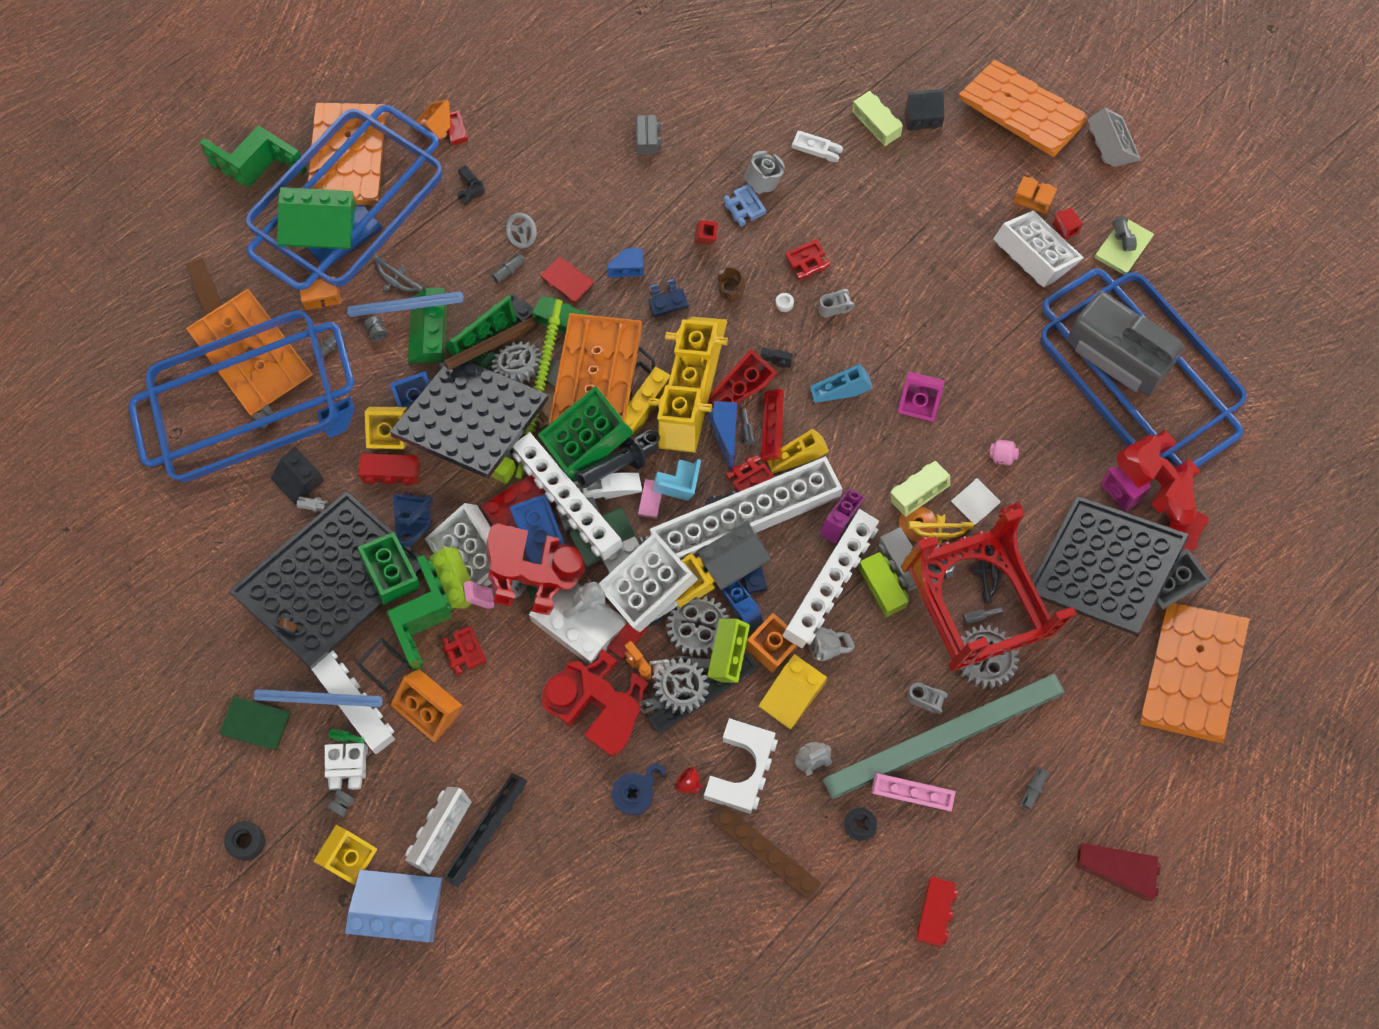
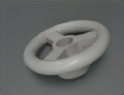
[506,212,537,248]

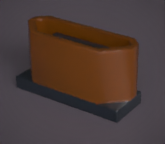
[275,618,298,635]

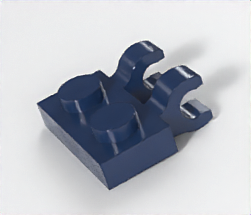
[649,278,689,318]

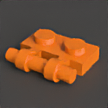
[624,641,652,682]

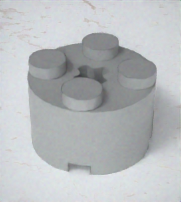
[743,151,785,194]

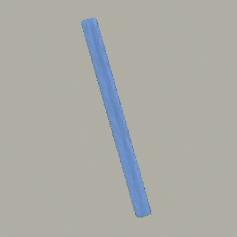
[347,291,464,317]
[254,689,383,707]

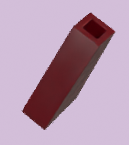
[1076,843,1161,902]

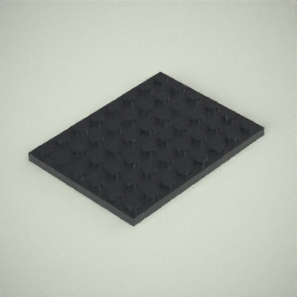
[229,491,422,669]

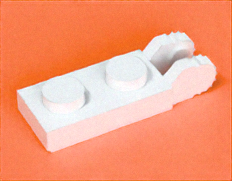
[792,131,843,162]

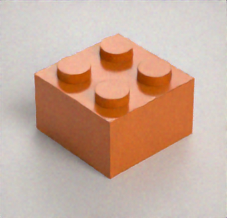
[745,613,797,673]

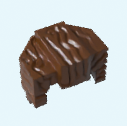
[718,265,745,303]

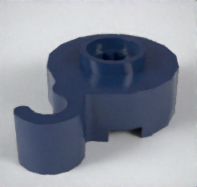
[612,764,666,816]

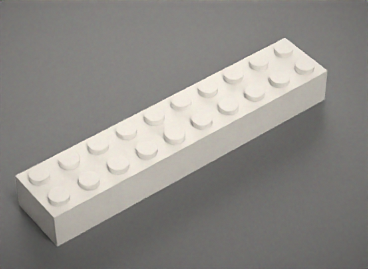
[650,456,842,560]

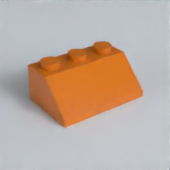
[390,669,463,742]

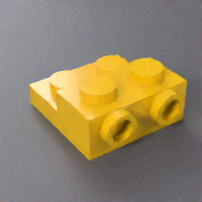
[676,553,715,607]

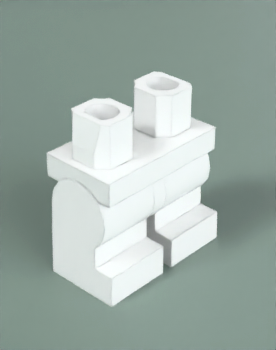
[325,743,368,790]

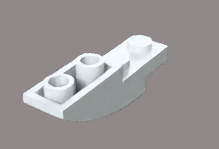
[565,473,642,499]

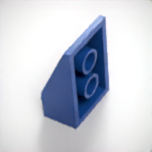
[390,371,431,410]
[710,401,737,470]

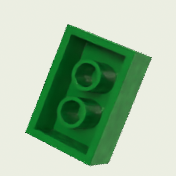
[358,532,420,605]

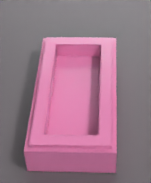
[638,479,662,519]
[464,581,494,609]

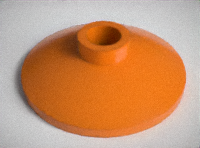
[899,506,937,542]

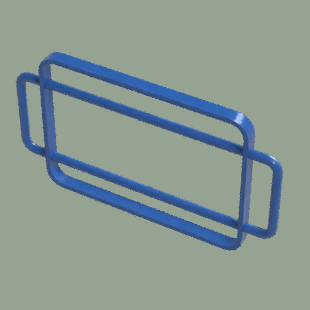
[246,105,443,290]
[1040,268,1246,468]
[129,310,354,482]

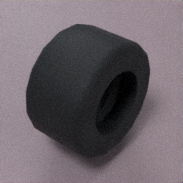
[224,821,266,861]

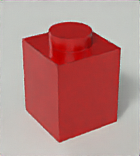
[1053,207,1083,240]
[694,220,718,245]

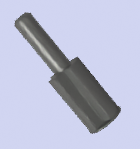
[741,409,755,446]
[962,607,1003,625]

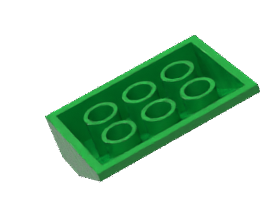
[277,187,357,249]
[445,295,518,362]
[538,386,634,482]

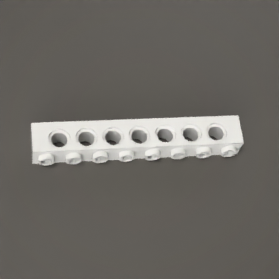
[512,433,623,561]
[782,509,879,648]

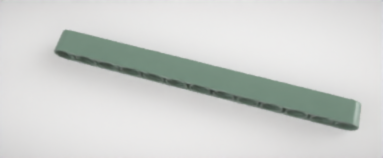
[823,674,1065,799]

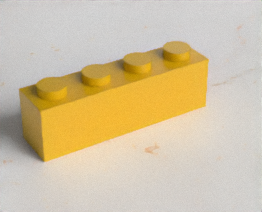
[625,366,671,438]

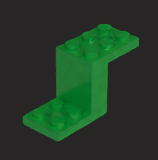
[200,125,307,188]
[387,555,453,671]

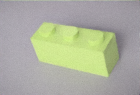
[852,91,903,146]
[890,461,951,517]

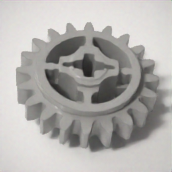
[492,341,542,384]
[653,657,709,714]

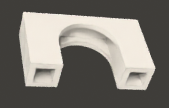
[704,718,778,814]

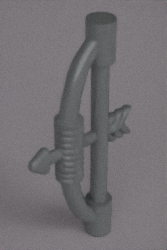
[373,255,425,293]

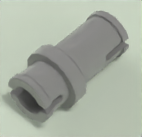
[297,496,329,513]

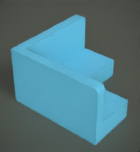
[653,459,701,501]

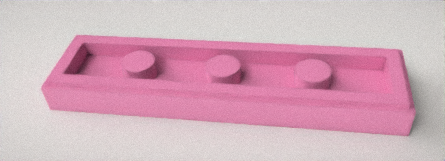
[871,773,956,812]

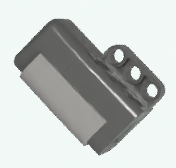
[1068,292,1186,397]

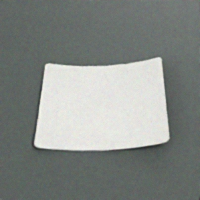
[951,479,1000,525]

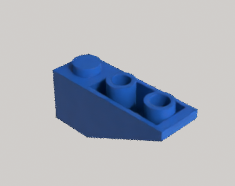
[717,580,764,631]

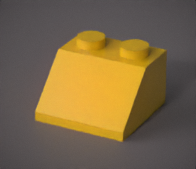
[313,825,377,885]

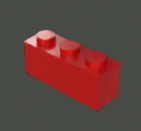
[358,454,421,486]
[915,876,958,948]

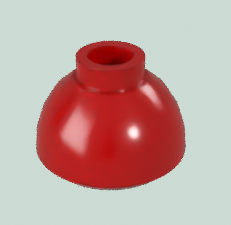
[675,767,702,795]

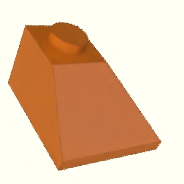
[413,99,450,140]

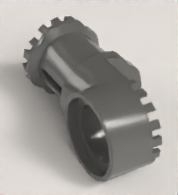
[1111,216,1137,252]

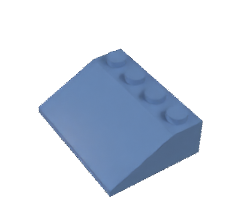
[345,870,442,942]

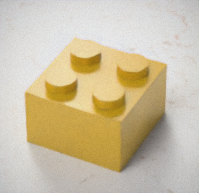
[365,407,407,449]

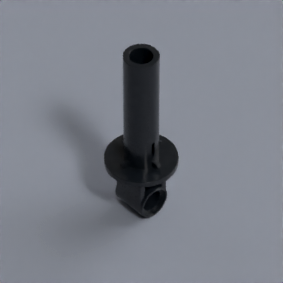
[576,430,660,488]

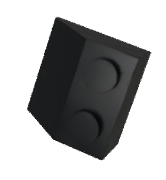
[905,89,945,131]
[271,447,324,505]

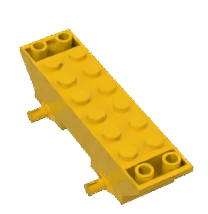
[648,317,728,453]

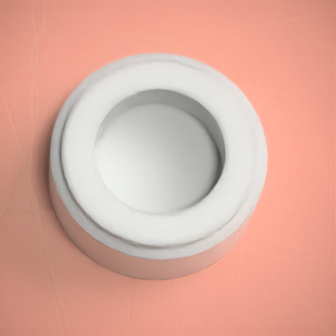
[775,293,794,312]

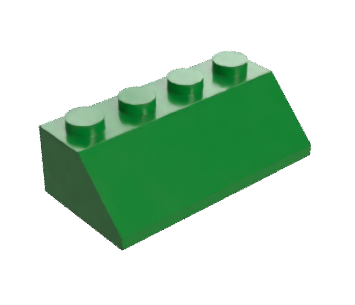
[408,288,448,364]

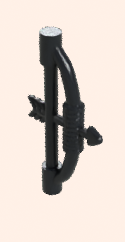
[972,545,1004,604]

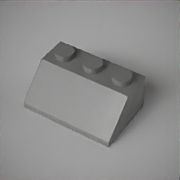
[1088,108,1141,167]

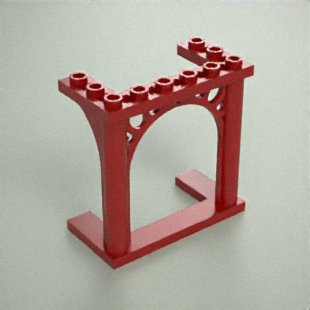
[901,508,1076,672]

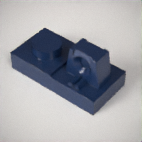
[744,566,767,594]

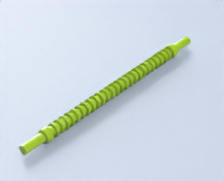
[515,299,563,479]

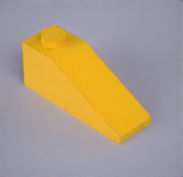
[767,429,829,474]

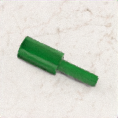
[329,728,365,743]

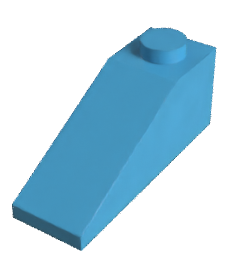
[810,364,873,403]

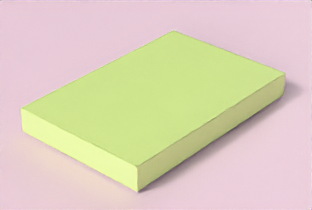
[1094,219,1154,275]

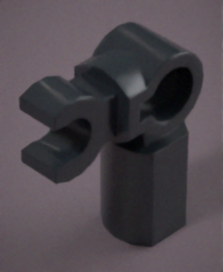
[457,165,485,206]

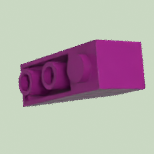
[820,488,865,544]

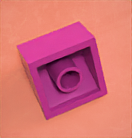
[898,372,945,422]
[1100,467,1152,512]

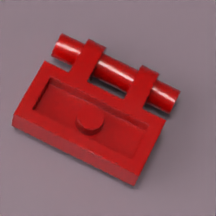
[785,239,831,280]
[725,454,775,492]
[441,626,487,676]

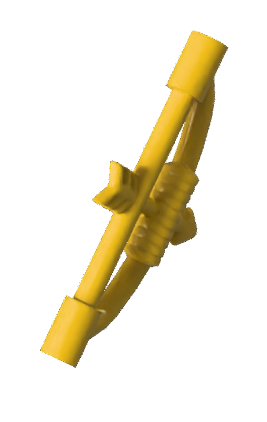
[907,514,974,545]

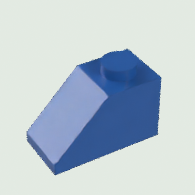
[607,247,644,278]
[317,396,355,438]

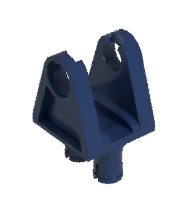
[393,492,433,547]

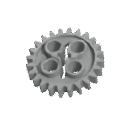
[666,595,729,658]
[958,625,1019,689]

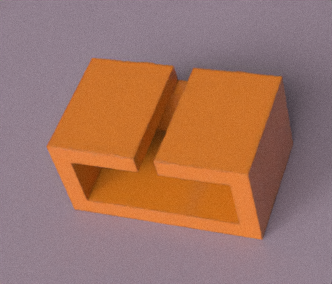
[1013,176,1057,215]
[300,276,341,310]

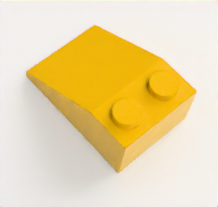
[758,654,827,730]

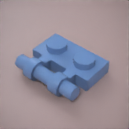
[723,184,766,227]

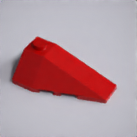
[708,349,778,408]

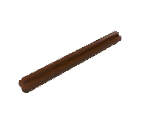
[444,317,537,370]

